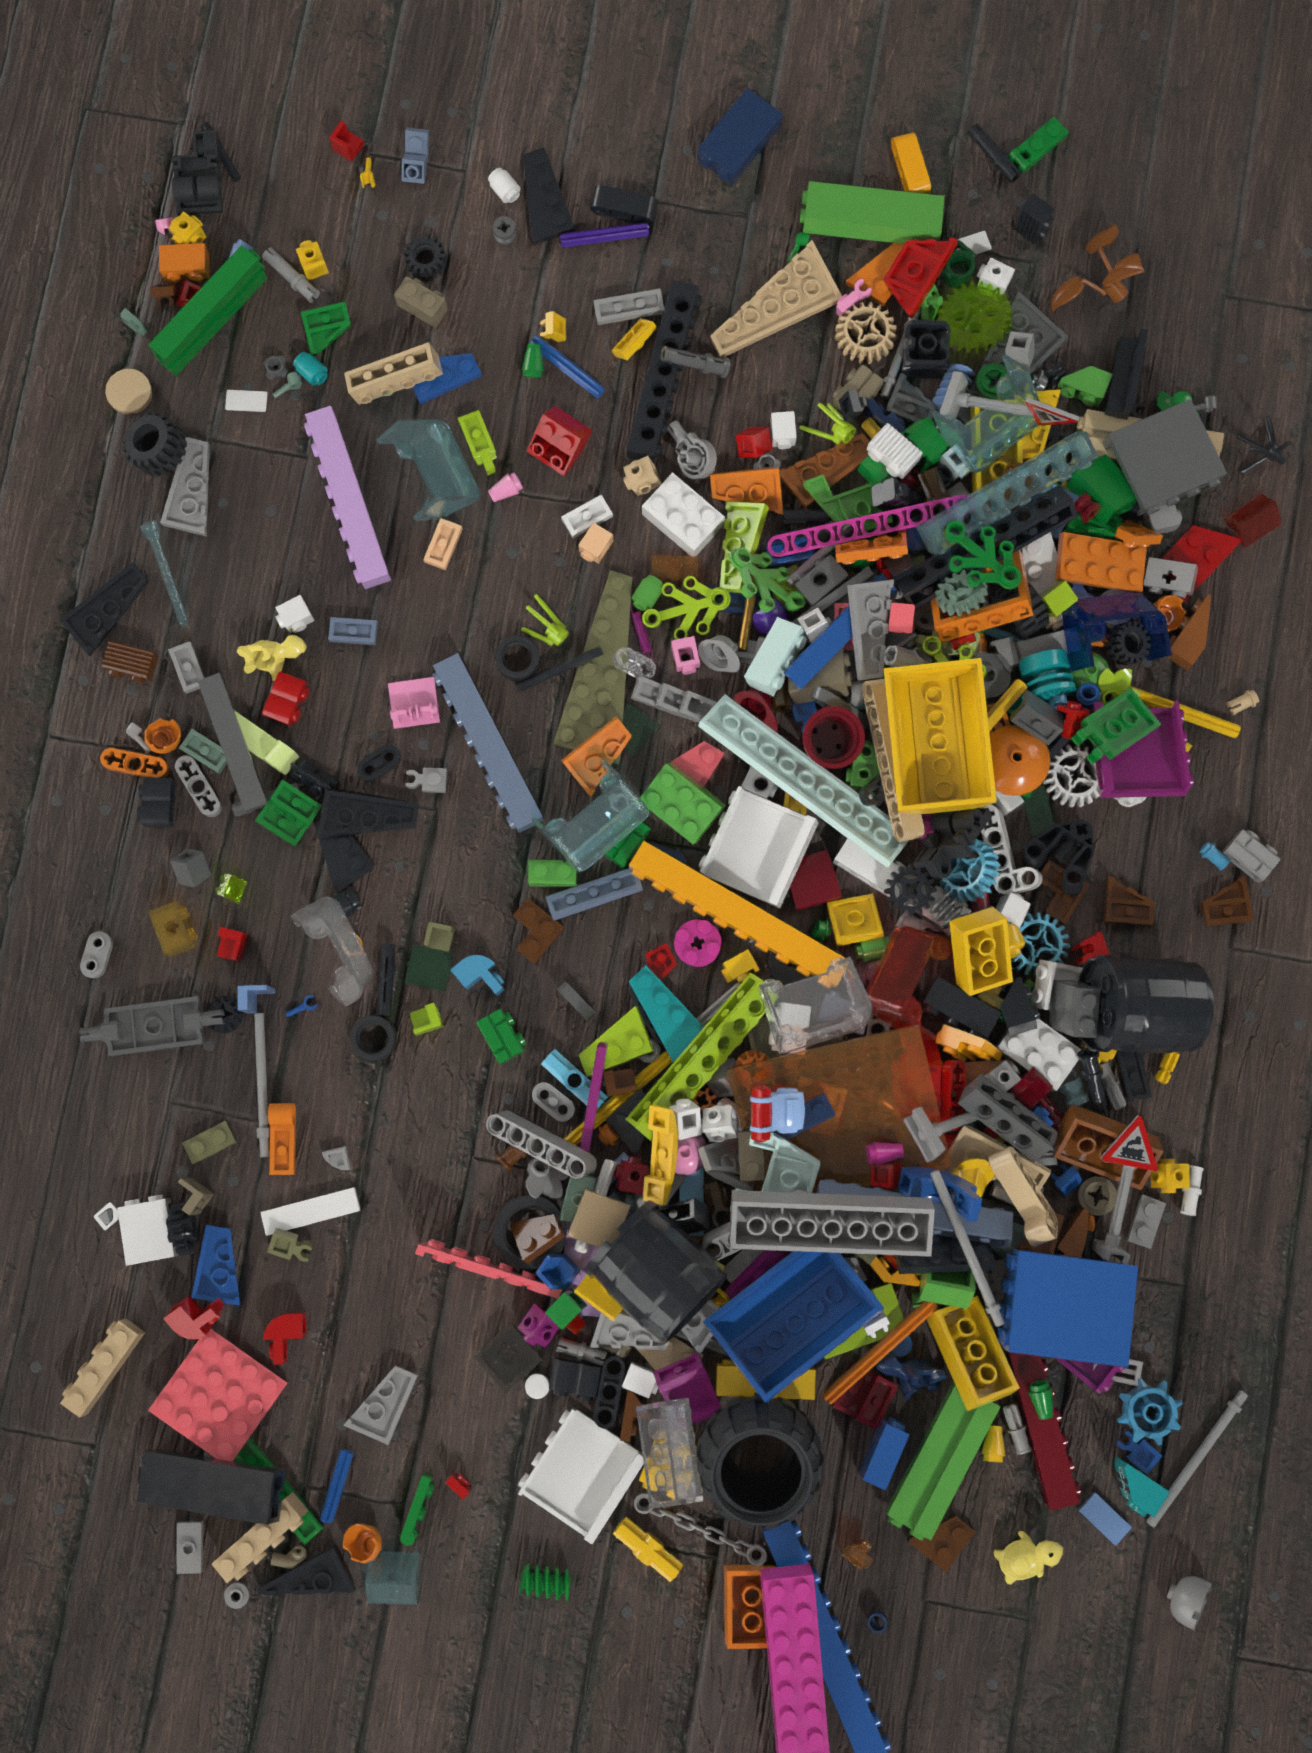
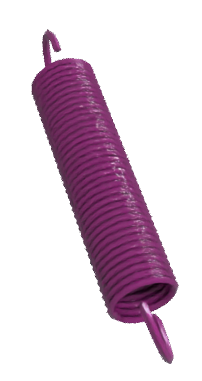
[631,605,653,661]

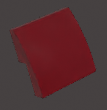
[789,850,842,911]
[829,1360,898,1430]

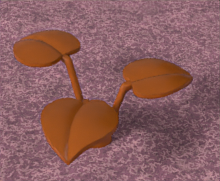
[1050,224,1144,312]

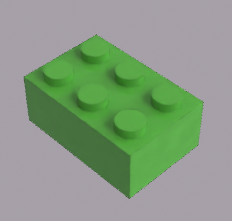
[638,762,727,845]

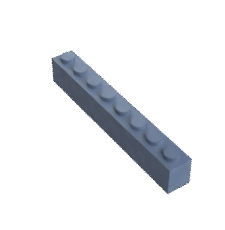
[432,653,544,833]
[815,1179,1013,1249]

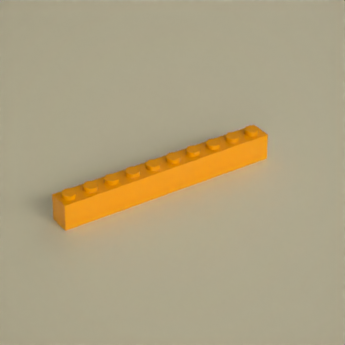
[629,841,851,989]

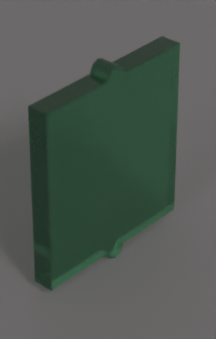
[623,702,659,757]
[404,945,454,992]

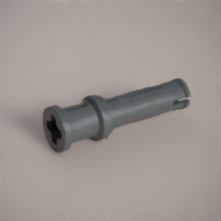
[661,346,730,378]

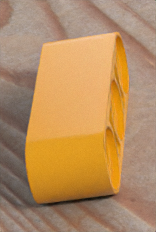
[891,132,931,194]

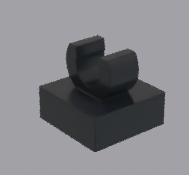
[839,390,869,421]

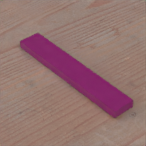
[579,1042,608,1170]

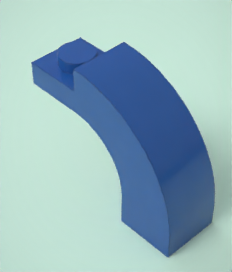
[897,1167,982,1222]

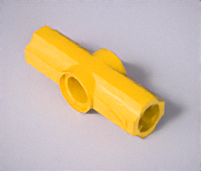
[613,1516,683,1582]

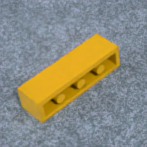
[716,1359,816,1400]

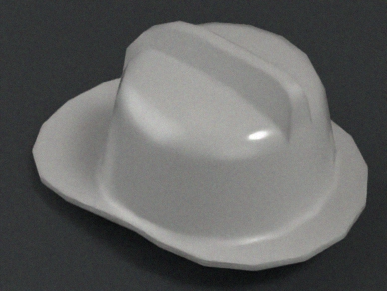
[698,635,740,672]

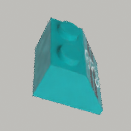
[1114,1456,1170,1518]

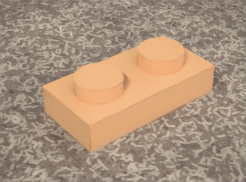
[423,518,463,570]

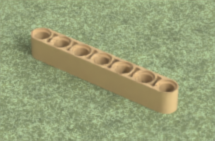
[862,678,924,842]

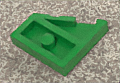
[301,302,351,357]
[1065,514,1123,540]

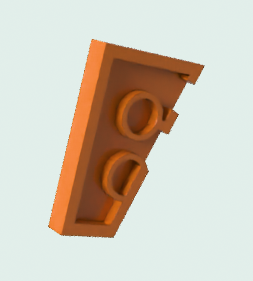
[710,467,783,515]

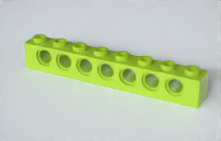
[626,972,779,1142]

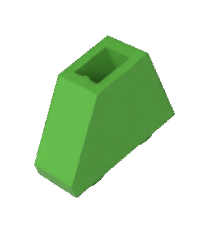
[1056,366,1113,407]

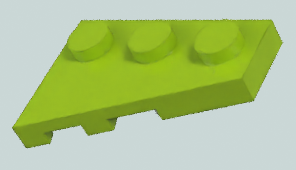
[579,1006,654,1078]

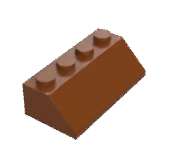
[1053,1104,1164,1190]

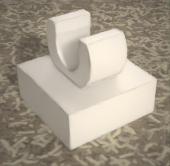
[863,1311,890,1338]

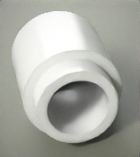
[488,168,521,203]

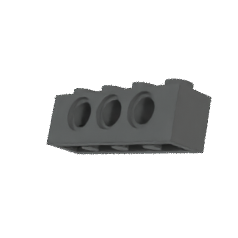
[958,1073,1058,1162]

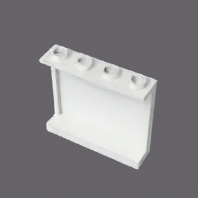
[699,786,819,909]
[518,1406,647,1544]

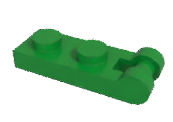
[1009,117,1069,174]
[400,1472,436,1546]

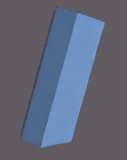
[1077,1491,1132,1546]

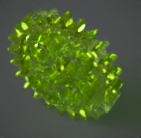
[937,281,1012,353]

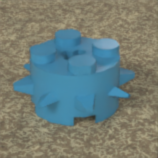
[1117,1378,1183,1446]

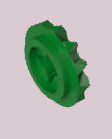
[976,363,1013,399]

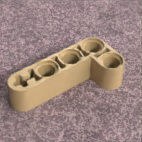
[988,1146,1058,1248]

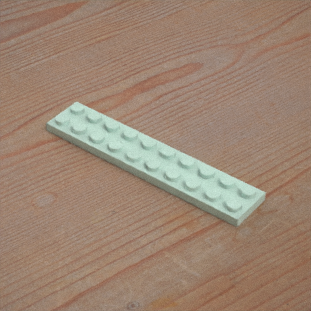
[698,695,908,868]

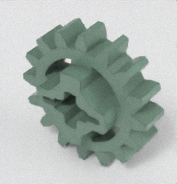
[935,570,988,616]

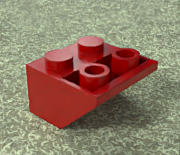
[527,406,593,476]

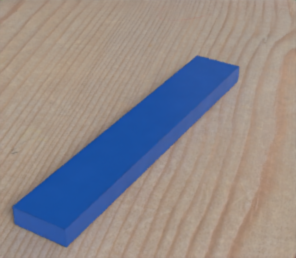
[784,573,898,689]

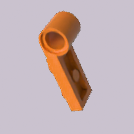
[268,1103,296,1175]

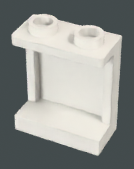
[1031,959,1083,1010]
[117,1194,179,1266]

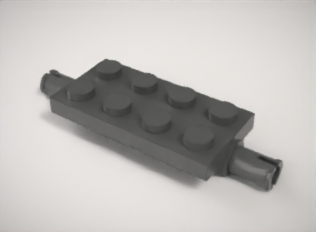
[79,996,225,1056]

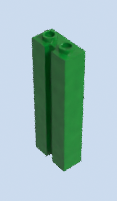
[148,245,267,376]

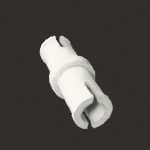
[1180,1165,1204,1216]

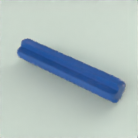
[320,1449,353,1523]

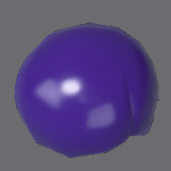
[753,599,788,635]

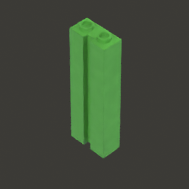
[800,181,944,244]
[884,1381,1000,1541]

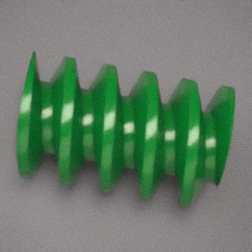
[519,1563,571,1602]

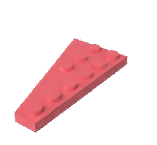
[415,1239,563,1299]

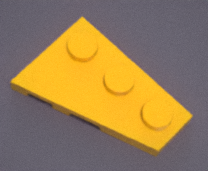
[1014,389,1061,461]

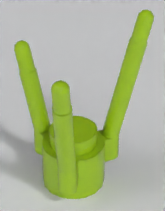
[799,403,856,445]
[521,594,569,647]

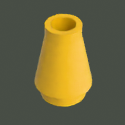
[981,1425,1006,1463]

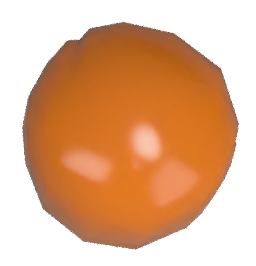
[1150,594,1186,632]
[144,718,181,754]
[342,1523,382,1563]

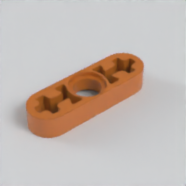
[100,748,170,778]

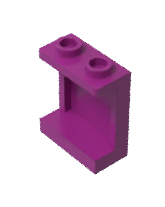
[653,1353,721,1431]
[1054,1358,1126,1394]

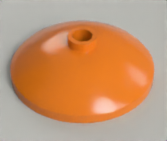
[990,725,1050,796]

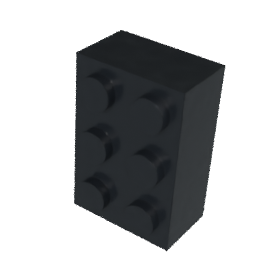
[918,977,1001,1039]

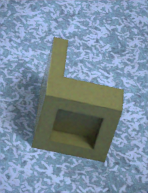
[424,922,455,953]

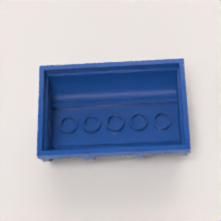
[703,1251,884,1403]

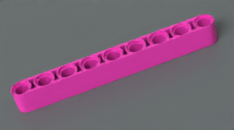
[767,495,974,557]

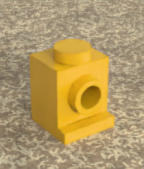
[296,240,329,281]
[721,950,760,983]

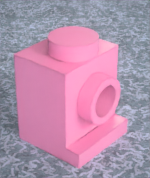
[671,636,700,675]

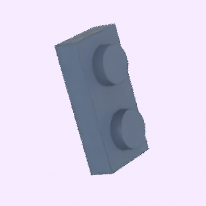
[328,617,378,645]

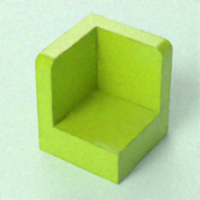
[1040,580,1078,617]
[410,1003,444,1036]

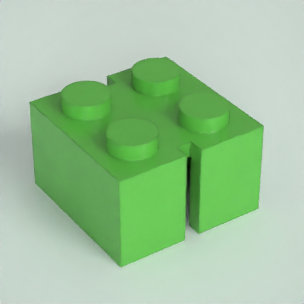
[919,1271,975,1309]

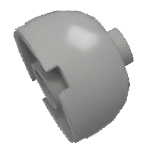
[1167,1576,1212,1630]

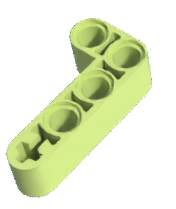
[212,710,299,776]

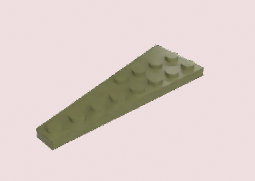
[553,570,632,765]

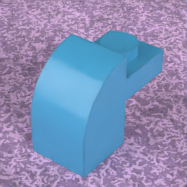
[451,955,505,996]

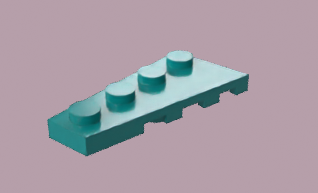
[629,966,704,1063]

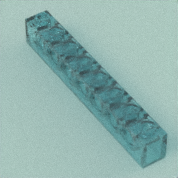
[916,431,1098,555]

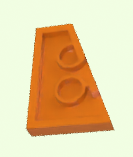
[845,243,904,307]
[836,529,908,564]
[561,716,632,797]

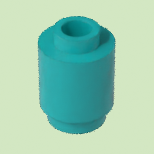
[293,352,328,386]

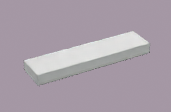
[261,1187,361,1236]

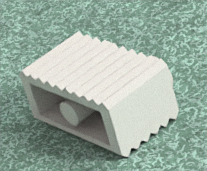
[866,423,923,479]

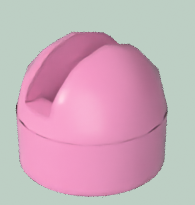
[155,217,173,235]

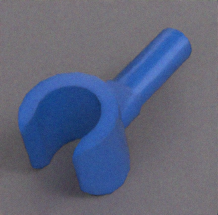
[286,995,318,1017]

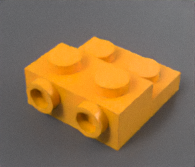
[936,1024,1003,1062]

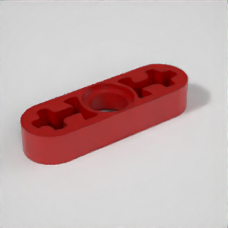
[941,1060,966,1131]

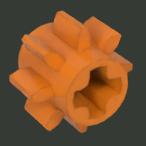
[693,1088,717,1112]

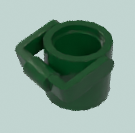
[940,240,976,289]

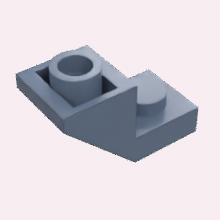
[402,128,429,184]

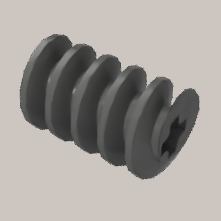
[929,890,969,937]

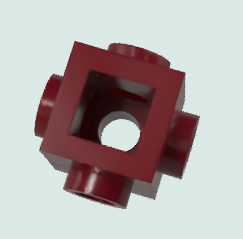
[614,1156,650,1195]

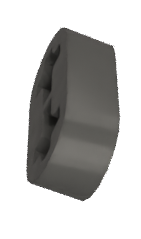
[557,981,596,1022]

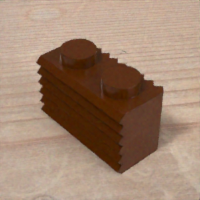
[102,640,159,684]

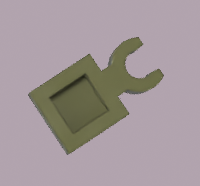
[267,1228,314,1262]

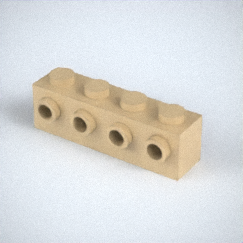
[344,342,443,405]
[60,1319,145,1417]
[212,1492,308,1583]

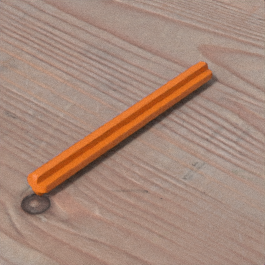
[822,1301,938,1404]

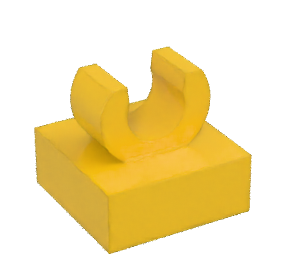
[540,311,566,342]

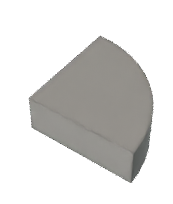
[322,1146,352,1170]

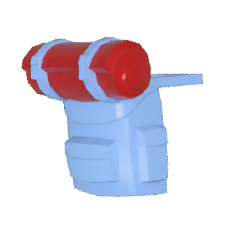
[750,1085,805,1142]

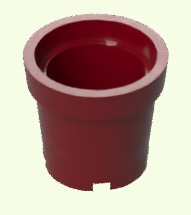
[802,706,865,769]

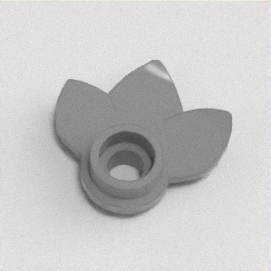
[526,1158,569,1199]

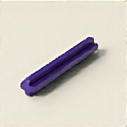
[560,222,649,247]

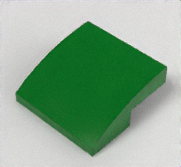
[255,780,322,847]

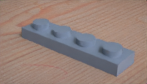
[546,869,643,921]

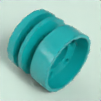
[1018,649,1076,703]

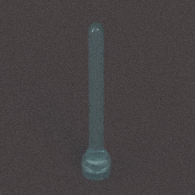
[140,521,189,627]

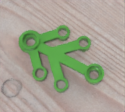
[729,547,806,613]

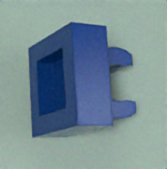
[1051,1164,1083,1198]

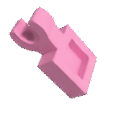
[836,279,872,317]

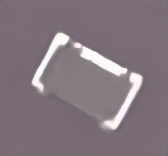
[290,897,374,1007]
[759,957,873,1054]

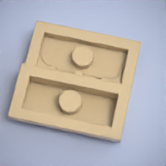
[567,1189,631,1247]

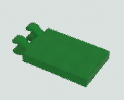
[1071,688,1161,764]

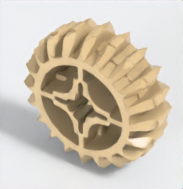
[835,301,897,364]

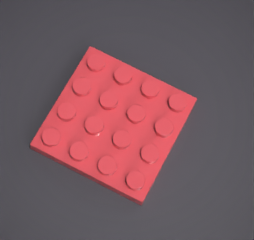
[148,1329,288,1461]

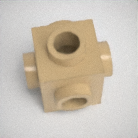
[623,456,662,496]

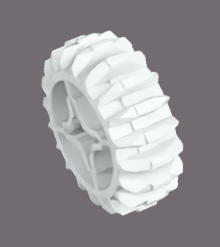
[1043,744,1100,808]

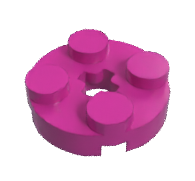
[674,919,722,967]

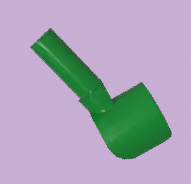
[787,232,810,263]

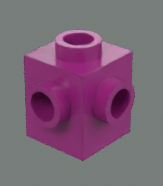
[517,1304,559,1348]

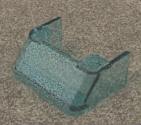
[932,354,1040,473]
[376,419,481,521]
[531,759,649,871]

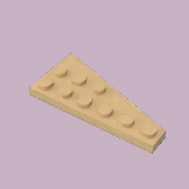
[710,240,842,359]

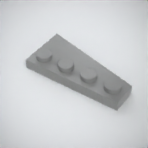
[160,437,210,537]

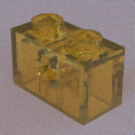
[148,901,197,958]

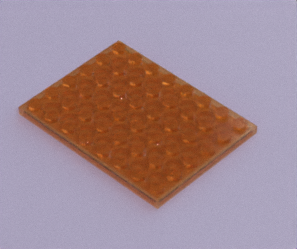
[728,1024,952,1193]

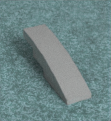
[631,676,717,723]

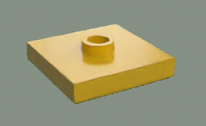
[827,893,884,946]
[574,1274,623,1322]

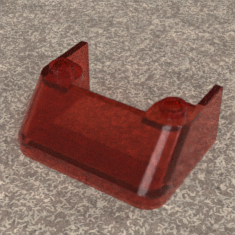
[863,926,954,1041]

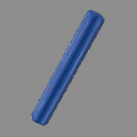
[530,335,605,398]

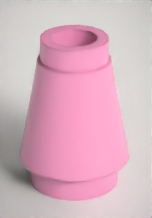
[488,472,523,502]

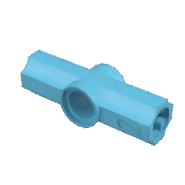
[541,1049,608,1109]

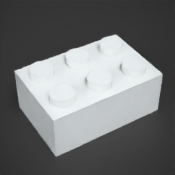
[642,473,725,559]
[995,1019,1081,1092]

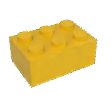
[949,907,1013,996]

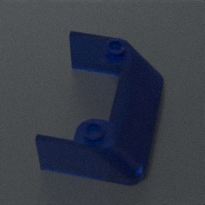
[1062,592,1172,672]

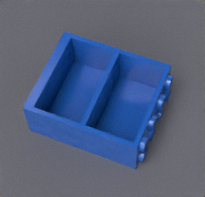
[997,1248,1138,1368]

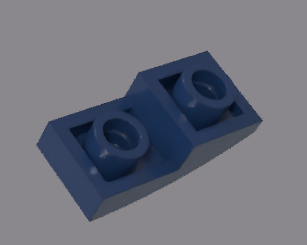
[863,398,906,433]

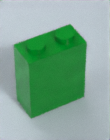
[1066,454,1137,525]

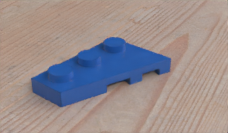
[412,353,482,405]
[191,1225,240,1306]

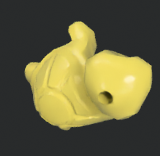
[237,635,307,681]
[994,1531,1063,1585]

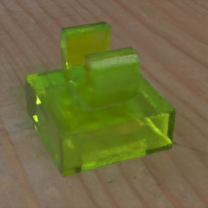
[215,873,247,903]

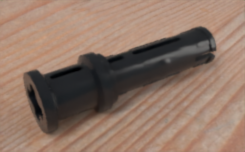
[1077,1048,1109,1117]

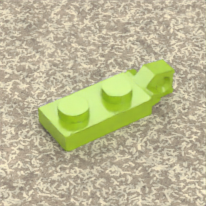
[458,410,497,475]

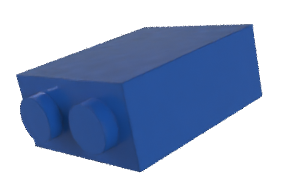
[858,1417,910,1491]

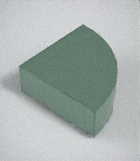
[120,308,148,336]

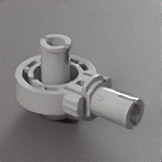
[667,421,717,479]

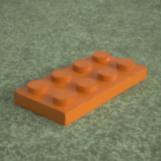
[1055,532,1146,594]

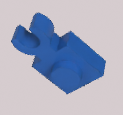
[791,701,818,735]
[1115,1430,1162,1475]

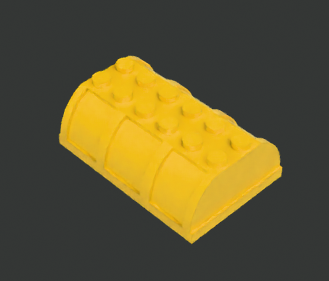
[884,658,997,814]

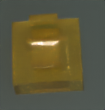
[975,986,1004,1010]

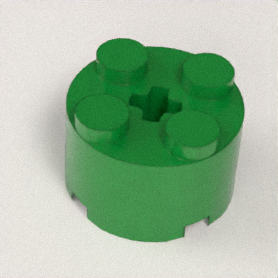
[901,417,950,474]

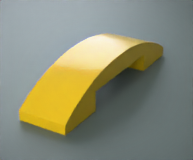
[643,1104,678,1206]

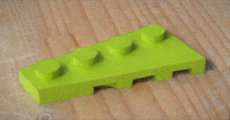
[720,501,769,593]

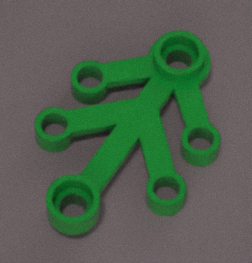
[945,521,1022,589]

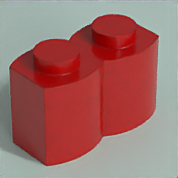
[262,671,310,727]

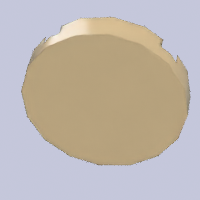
[105,369,152,415]

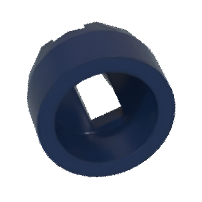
[867,1611,888,1633]

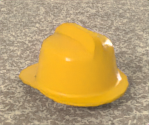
[951,1158,995,1197]

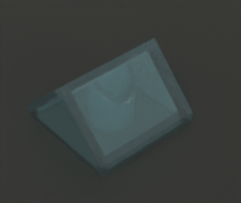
[365,1552,420,1605]

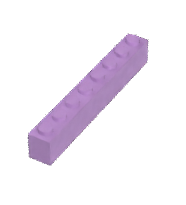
[304,406,391,589]

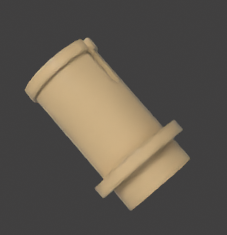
[1226,690,1259,716]

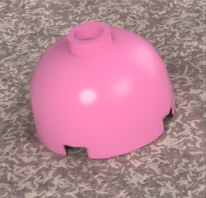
[675,1135,707,1175]

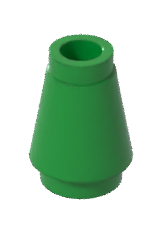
[521,343,544,378]
[1028,1380,1053,1419]

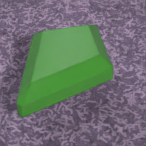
[920,284,943,320]

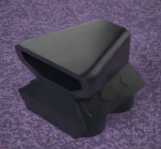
[901,320,951,379]

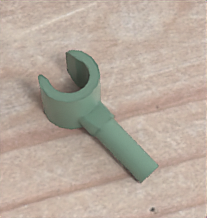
[272,372,302,398]

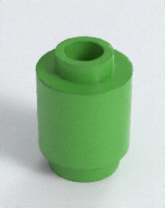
[632,575,663,611]
[855,935,891,962]

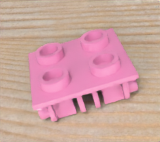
[388,677,440,729]

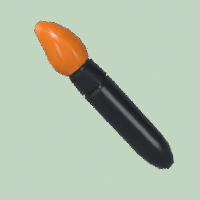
[1081,1214,1095,1259]

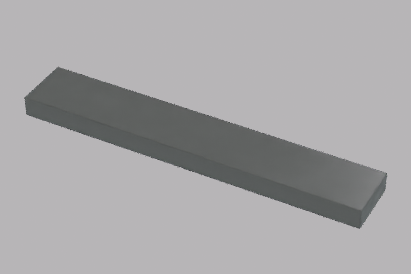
[198,673,268,812]

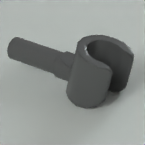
[1194,396,1217,413]

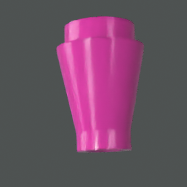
[866,1142,904,1166]

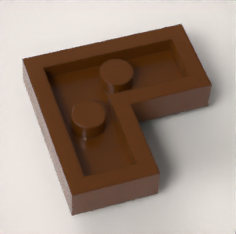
[1041,860,1089,926]
[513,898,565,965]

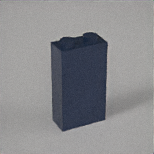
[697,88,783,185]

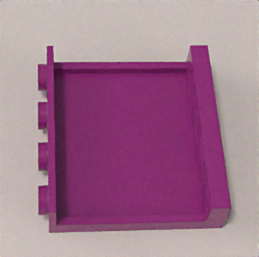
[1090,701,1193,798]

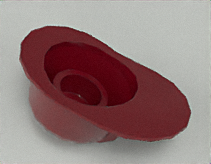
[734,688,778,732]

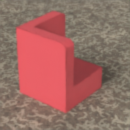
[888,603,915,635]

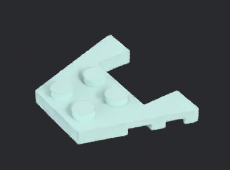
[730,1131,820,1211]

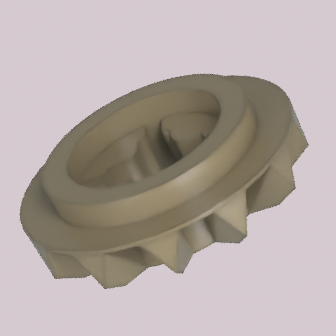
[1078,1177,1117,1216]

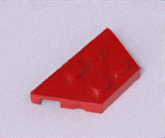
[883,238,958,319]
[1162,525,1242,605]

